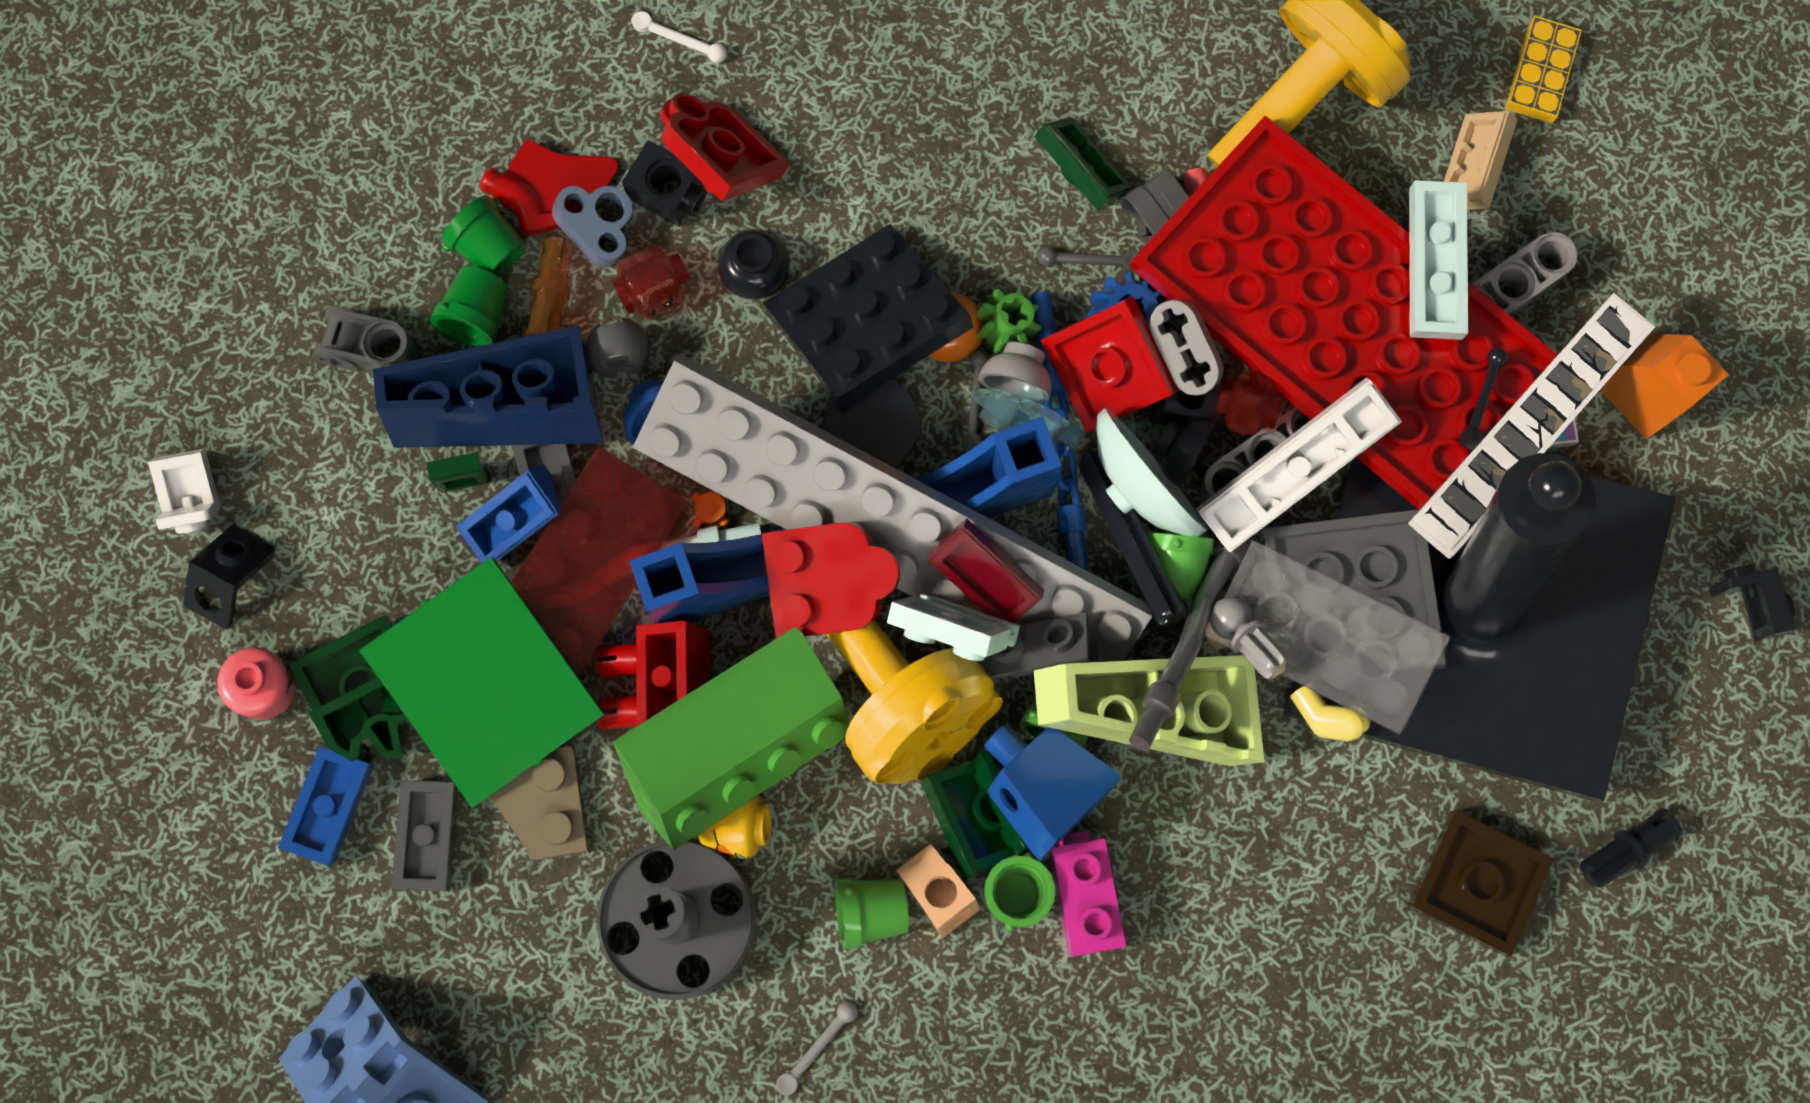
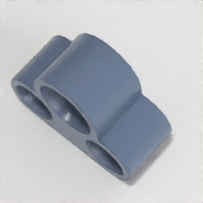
[552,186,633,268]

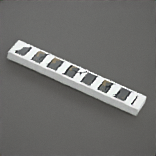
[1408,293,1655,559]

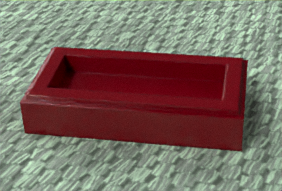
[927,518,1044,623]

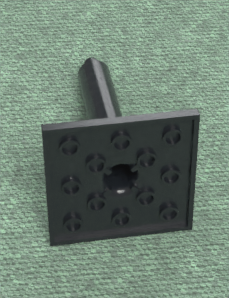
[1284,453,1676,803]

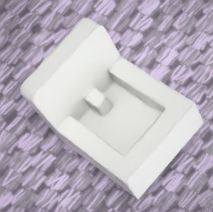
[148,448,220,534]

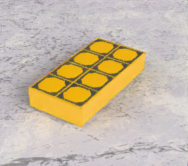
[1505,15,1582,123]

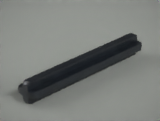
[1079,451,1186,627]

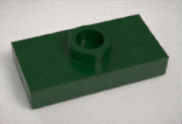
[1034,117,1133,211]

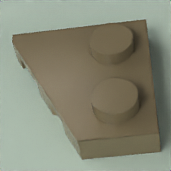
[490,745,589,861]

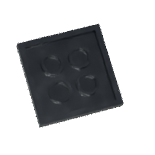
[763,224,973,410]

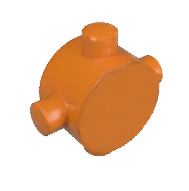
[691,491,730,529]

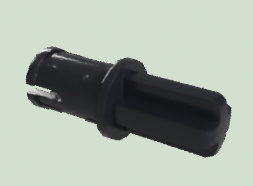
[1579,808,1683,888]

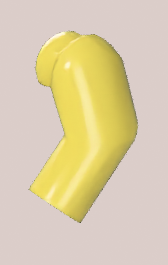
[1290,682,1370,742]

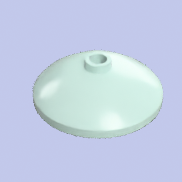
[1096,407,1208,537]

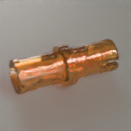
[525,237,575,336]

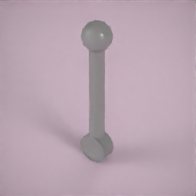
[776,1001,858,1096]

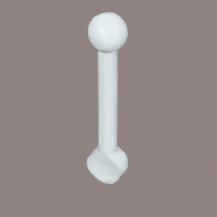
[632,11,727,63]

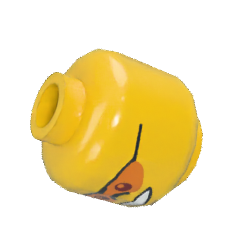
[692,795,772,859]

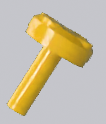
[1206,0,1412,167]
[825,621,1003,784]

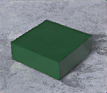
[426,452,490,493]

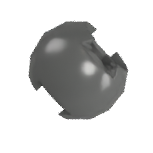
[585,318,649,379]

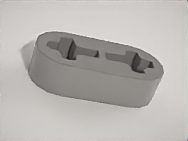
[1150,298,1224,396]

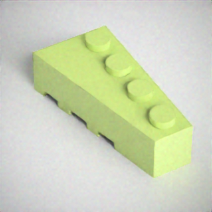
[1034,655,1264,766]

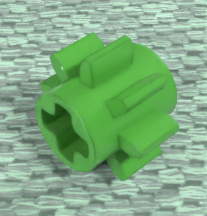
[975,288,1041,353]

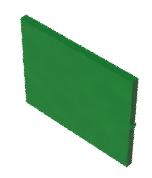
[359,557,605,808]

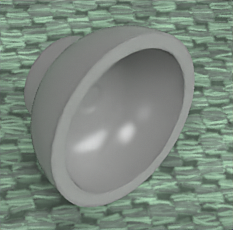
[978,342,1052,403]

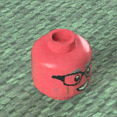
[217,647,297,721]

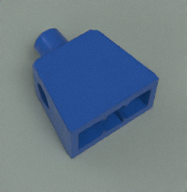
[984,724,1122,861]

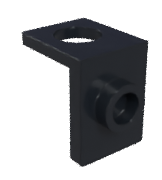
[183,525,276,630]

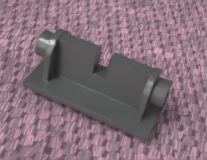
[984,612,1098,683]

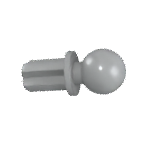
[1210,597,1289,680]

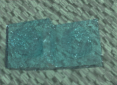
[969,388,1087,449]

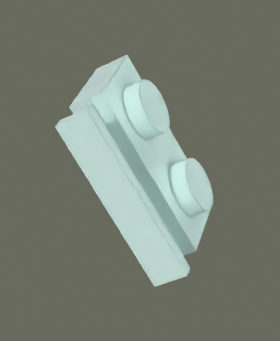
[887,593,1020,661]

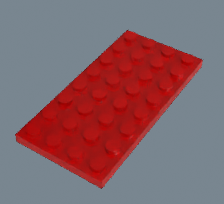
[1129,116,1558,509]

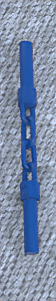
[1031,292,1090,572]

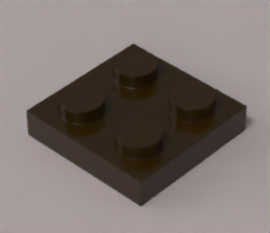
[1407,810,1554,957]

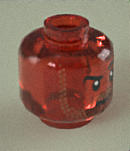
[611,244,691,320]

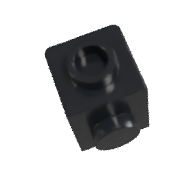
[1709,564,1795,641]

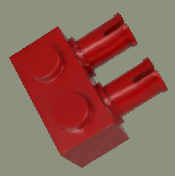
[596,621,711,731]

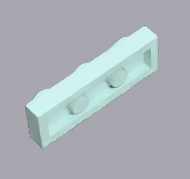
[1409,180,1468,340]

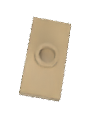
[1444,111,1517,210]

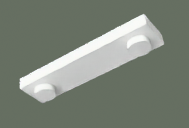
[1196,378,1402,553]

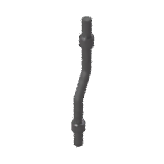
[1129,539,1248,751]

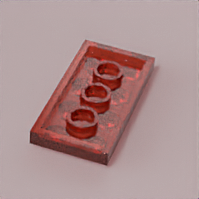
[511,446,688,677]

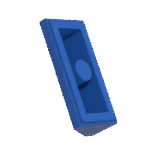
[456,464,562,564]

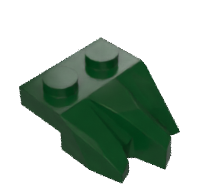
[288,615,412,762]
[921,740,1033,880]

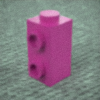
[1048,831,1126,958]

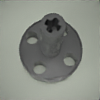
[597,840,756,1000]

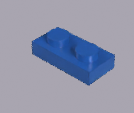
[278,746,374,867]

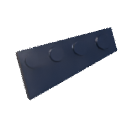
[373,325,604,448]

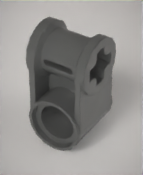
[312,306,420,373]

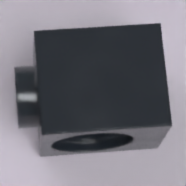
[622,140,706,227]

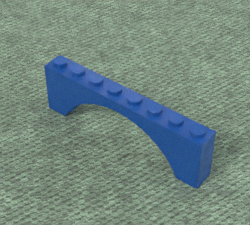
[629,417,1062,624]

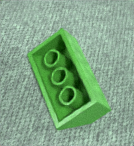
[613,627,849,850]

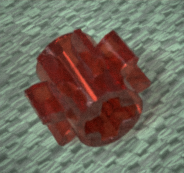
[1216,370,1285,435]

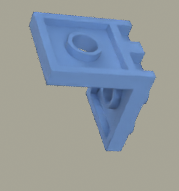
[278,975,488,1103]

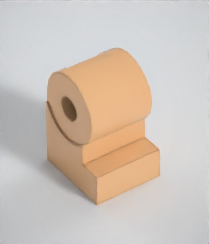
[896,844,980,939]

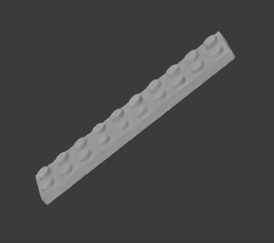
[632,353,1153,662]

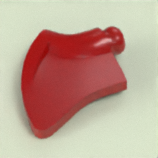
[480,138,618,236]

